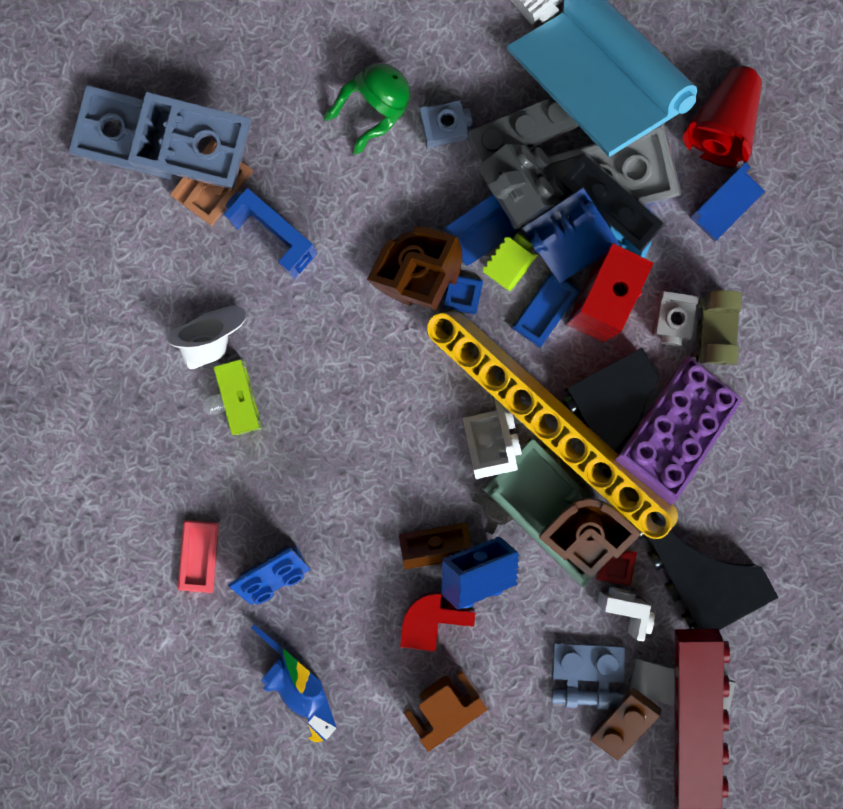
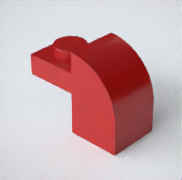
[400,591,475,651]

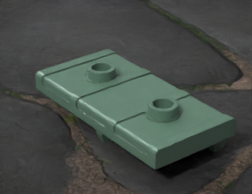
[482,438,592,588]

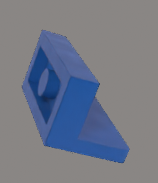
[690,162,765,242]
[443,194,521,266]

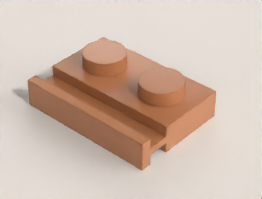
[170,140,254,227]

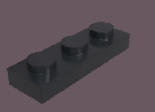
[561,153,666,251]

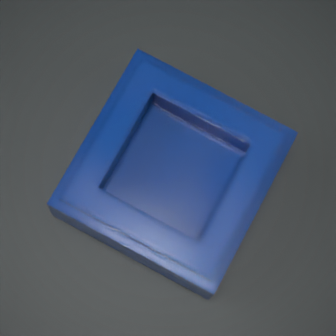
[442,275,483,315]

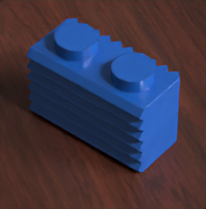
[442,537,519,610]

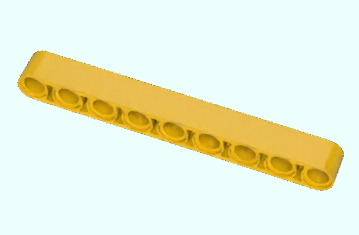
[427,310,678,539]

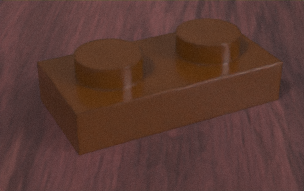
[399,522,472,570]
[590,688,662,761]

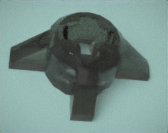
[471,493,513,535]

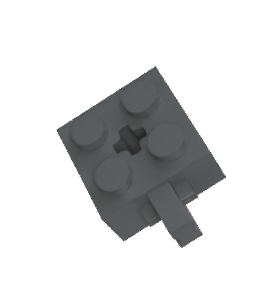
[478,144,568,229]

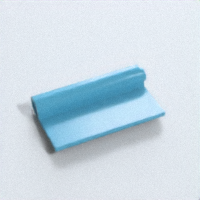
[507,0,697,157]

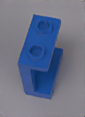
[224,188,318,279]

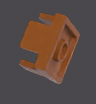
[403,667,488,752]

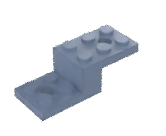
[69,85,252,190]

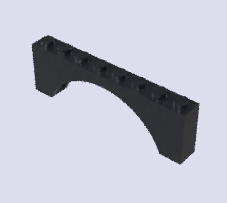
[563,348,779,630]

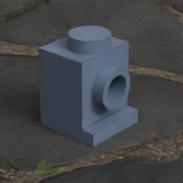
[420,100,473,149]

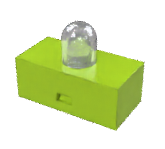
[201,360,263,436]

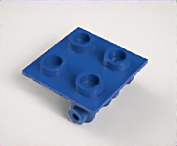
[522,187,620,283]
[228,545,311,605]

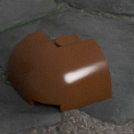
[367,226,462,310]
[539,498,642,578]

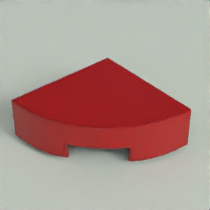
[595,551,637,587]

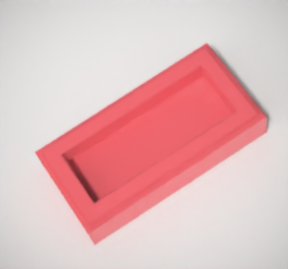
[177,520,220,593]

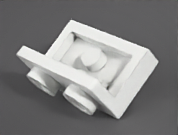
[463,398,522,479]
[597,587,655,642]

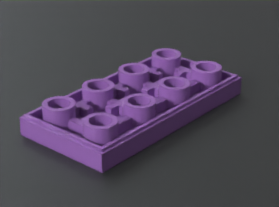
[615,356,743,505]

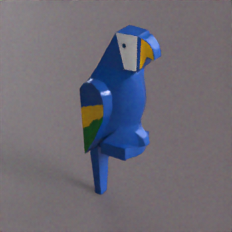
[251,624,337,743]

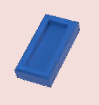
[512,271,580,348]

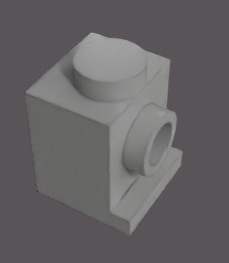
[653,291,699,346]

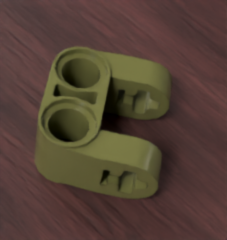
[696,290,742,366]

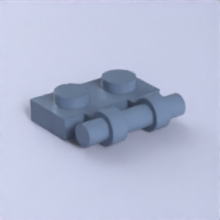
[551,643,625,710]

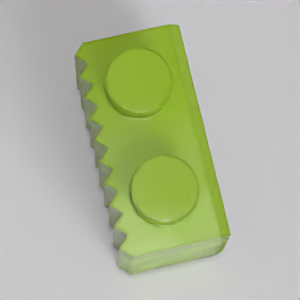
[483,233,538,291]

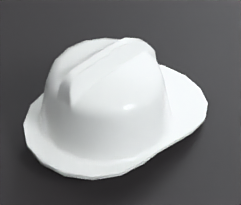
[167,306,247,369]

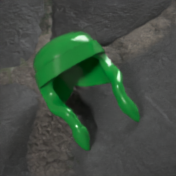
[324,62,410,155]

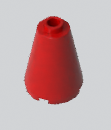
[682,66,762,168]

